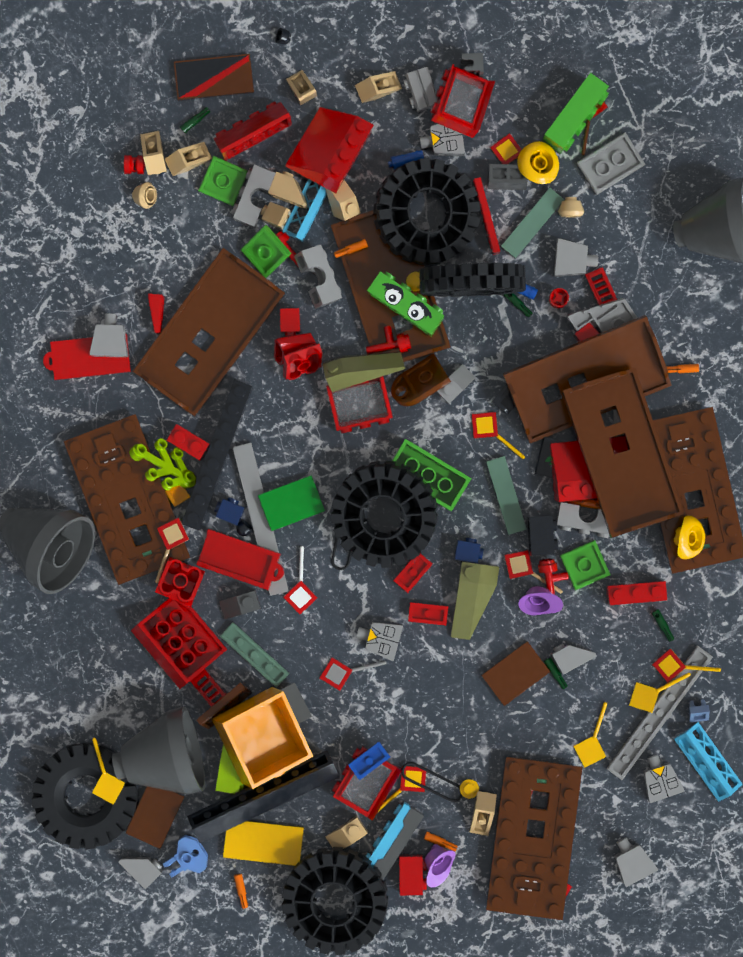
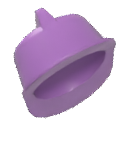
[518,586,563,615]
[424,844,456,887]

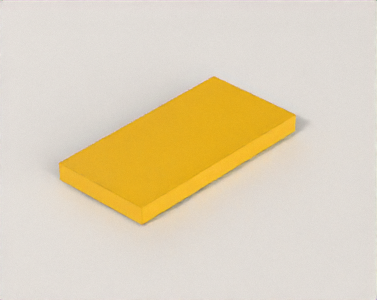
[223,821,304,866]

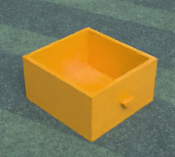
[212,687,313,789]

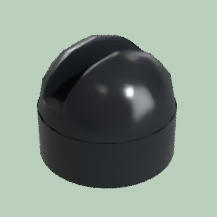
[275,28,291,44]
[236,520,253,536]

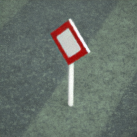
[283,546,317,614]

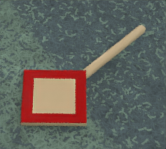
[155,518,189,583]
[504,550,563,594]

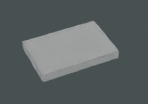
[576,132,646,196]

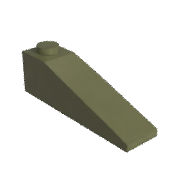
[323,352,405,392]
[451,561,499,640]

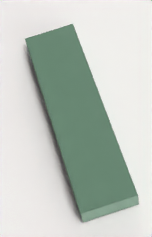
[501,188,565,259]
[486,456,527,535]
[220,622,289,688]

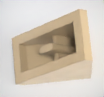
[286,70,317,105]

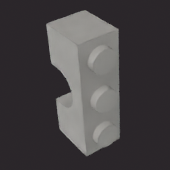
[231,165,276,228]
[294,245,342,309]
[556,502,609,538]

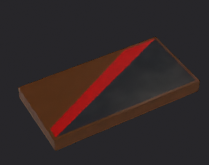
[174,54,254,101]

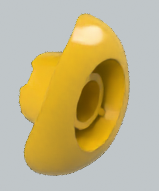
[517,141,559,184]
[674,515,705,559]

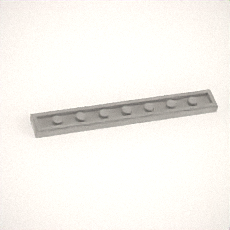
[233,443,289,596]
[606,645,713,780]

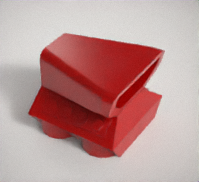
[274,333,322,380]
[155,557,205,609]

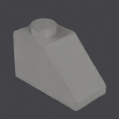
[436,364,476,404]
[551,643,597,675]
[119,857,163,889]

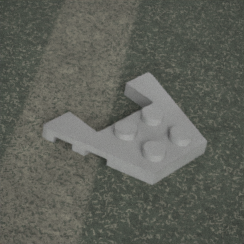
[566,298,637,333]

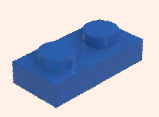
[348,742,391,780]

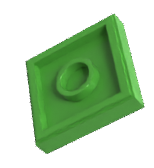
[198,156,248,207]
[240,225,292,278]
[560,540,610,590]

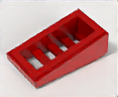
[585,267,617,305]
[148,293,165,334]
[190,669,226,707]

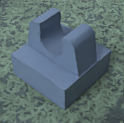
[689,699,710,722]

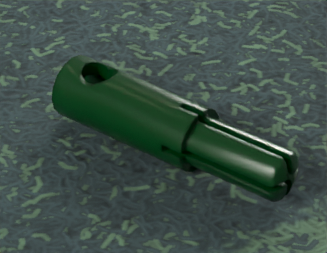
[180,107,210,133]
[504,293,533,317]
[651,609,675,642]
[544,657,568,689]

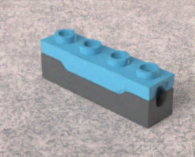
[366,802,424,881]

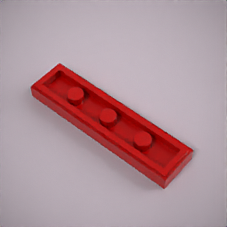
[473,177,500,255]

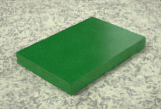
[258,475,325,531]

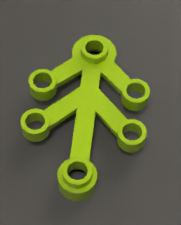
[129,438,196,490]

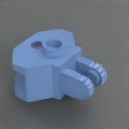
[163,835,208,878]

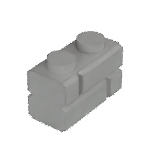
[403,67,438,113]

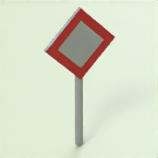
[320,657,386,691]

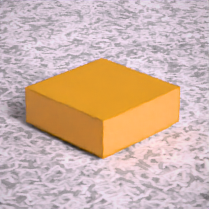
[165,485,191,507]

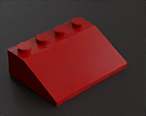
[213,102,292,161]
[285,107,374,193]
[550,436,628,502]
[131,598,227,689]

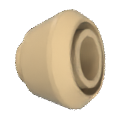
[132,182,157,209]
[558,197,584,217]

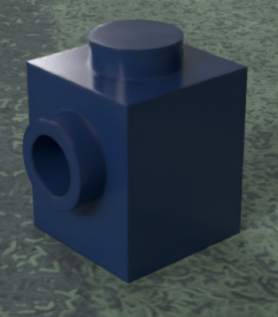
[214,497,245,525]
[454,538,484,563]

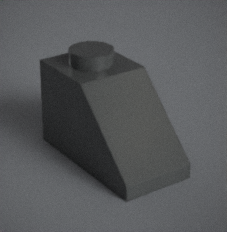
[219,590,261,620]

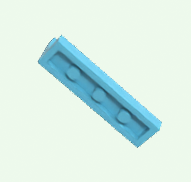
[282,179,327,242]
[674,722,742,802]

